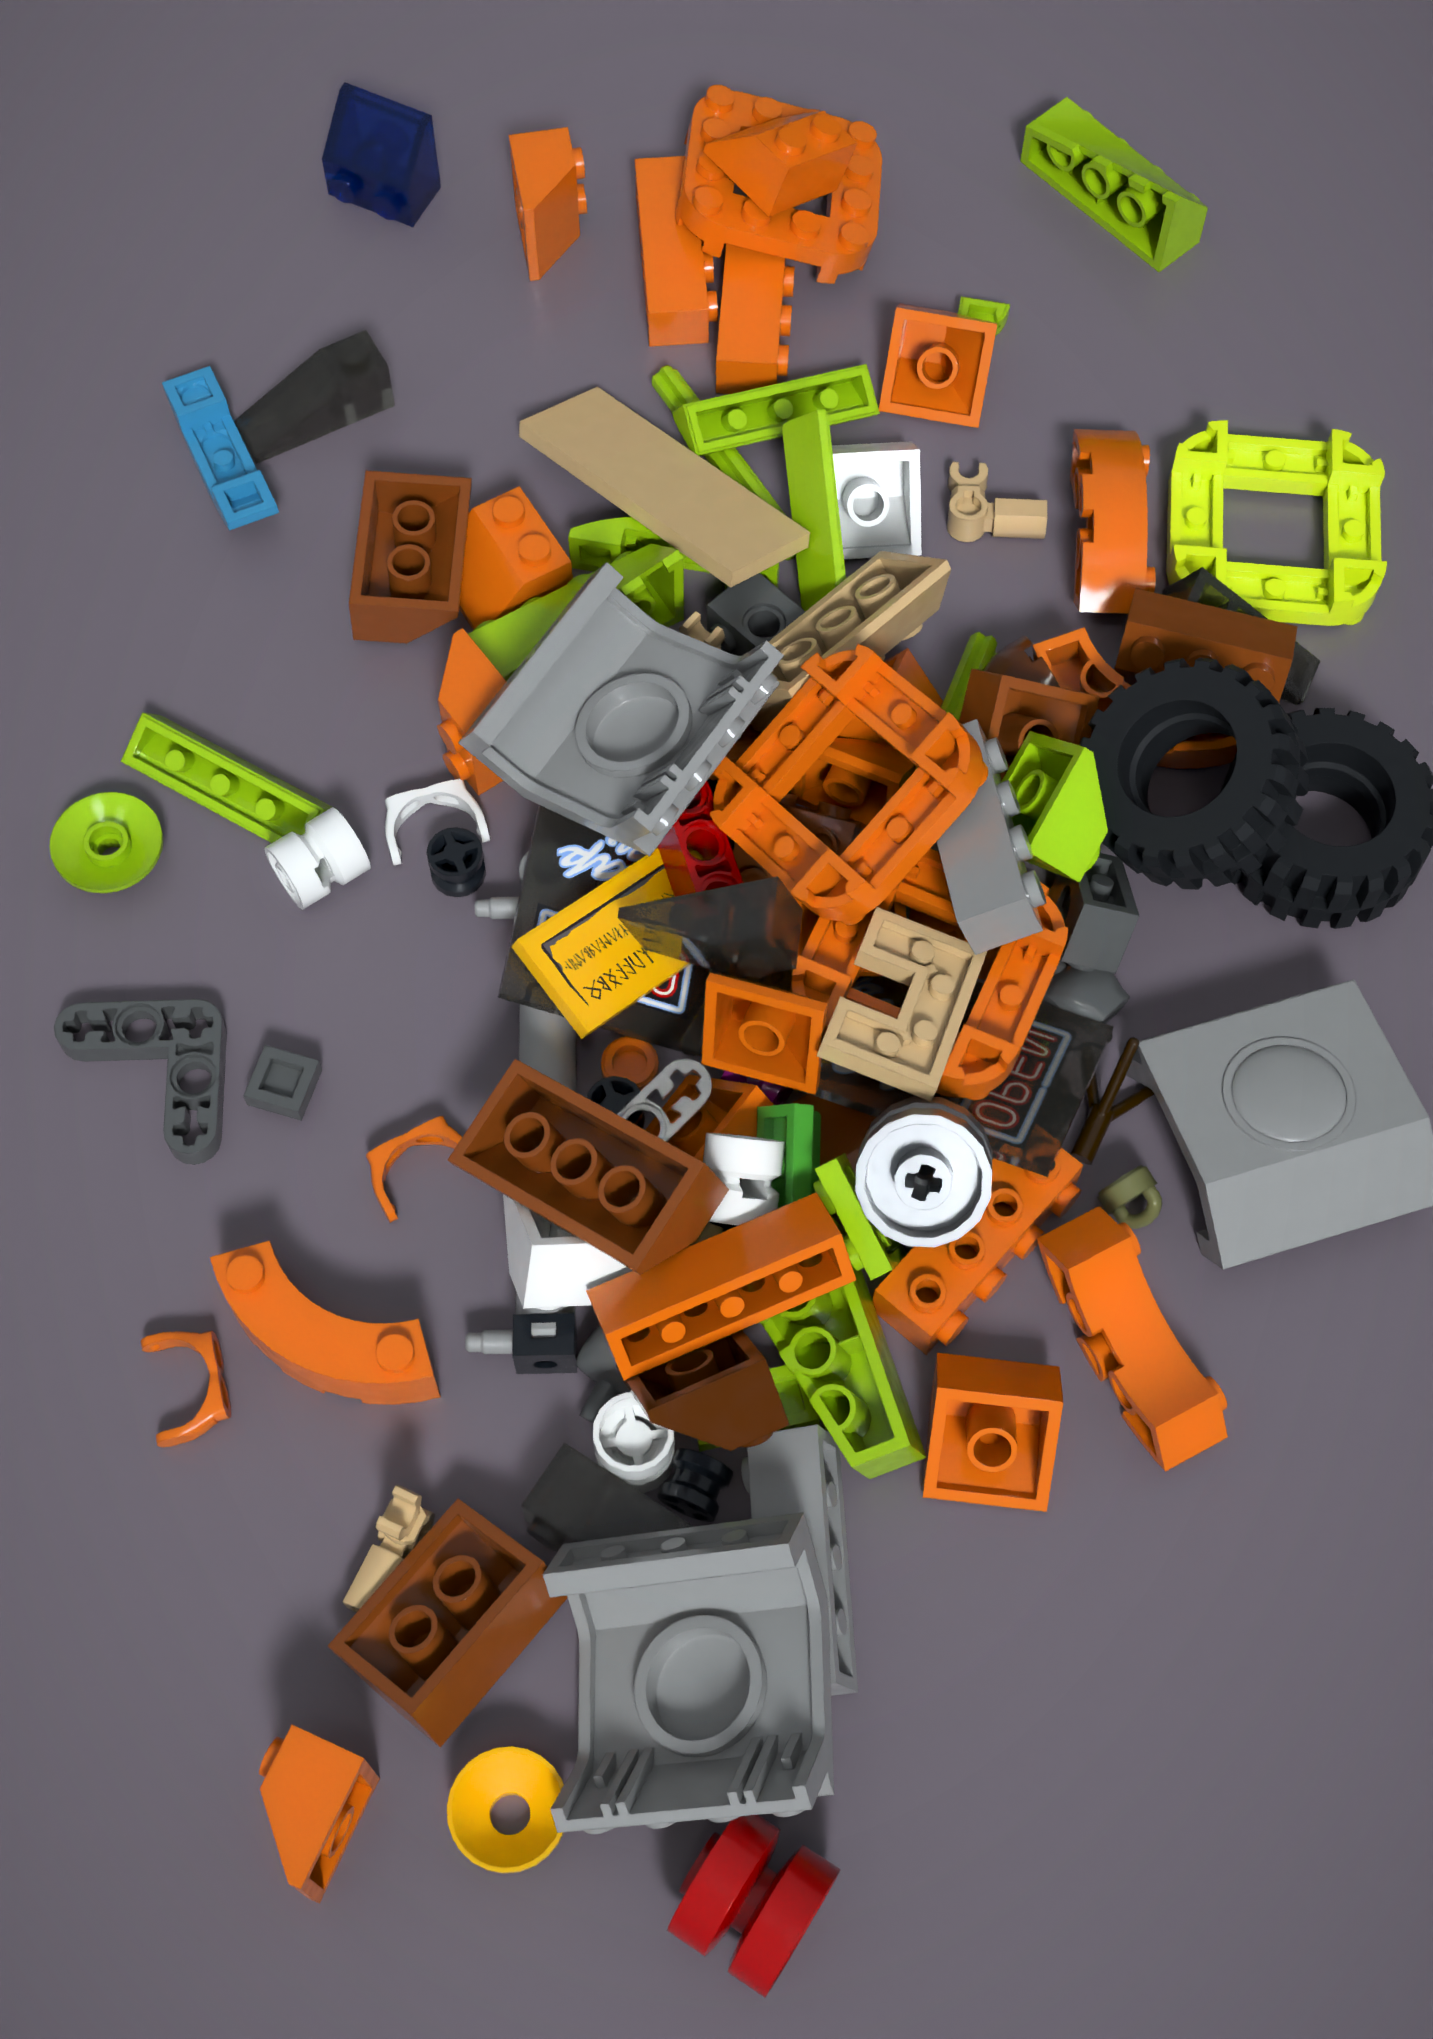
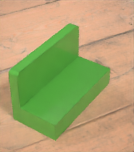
[757,1103,821,1208]

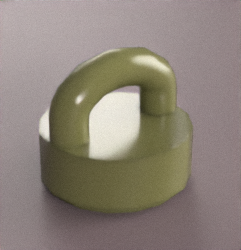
[1097,1165,1162,1229]

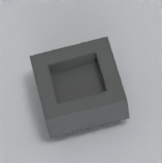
[243,1045,322,1121]

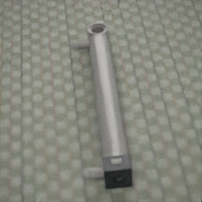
[465,844,578,1374]

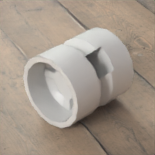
[264,807,371,910]
[703,1133,785,1226]
[593,1392,675,1494]

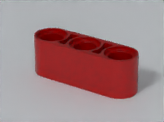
[657,781,747,941]

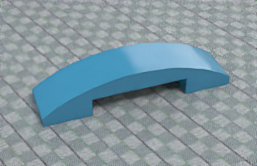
[162,366,279,531]

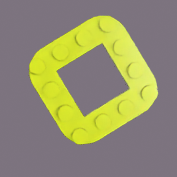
[1166,420,1387,626]

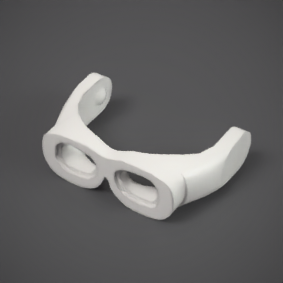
[385,779,490,866]

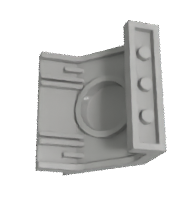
[458,562,784,856]
[1126,979,1433,1270]
[543,1512,834,1834]

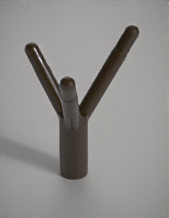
[1070,1037,1154,1165]

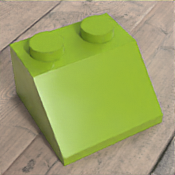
[1002,731,1108,883]

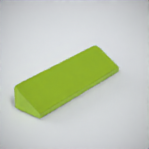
[672,364,880,456]
[782,409,846,611]
[121,712,336,843]

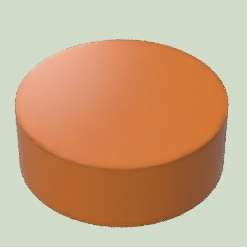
[601,1036,659,1090]

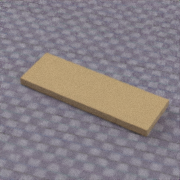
[519,387,810,588]

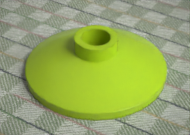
[49,792,163,893]

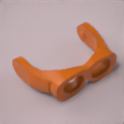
[366,1116,463,1223]
[141,1331,231,1447]

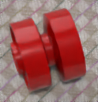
[667,1815,841,1998]

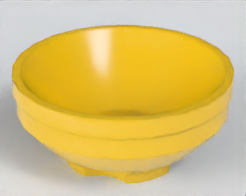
[447,1746,564,1874]

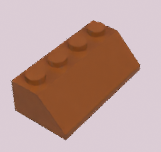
[447,1059,729,1275]

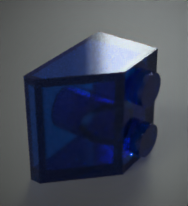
[322,82,441,227]

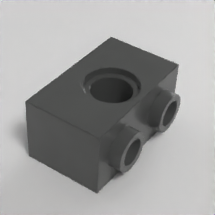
[707,573,806,656]
[1049,853,1139,974]

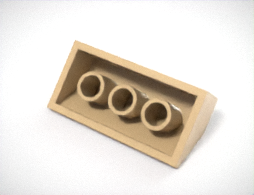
[751,551,951,732]

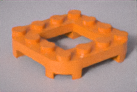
[675,85,882,284]
[709,644,988,925]
[790,848,1068,1101]

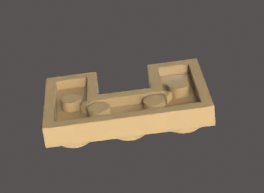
[817,907,987,1102]

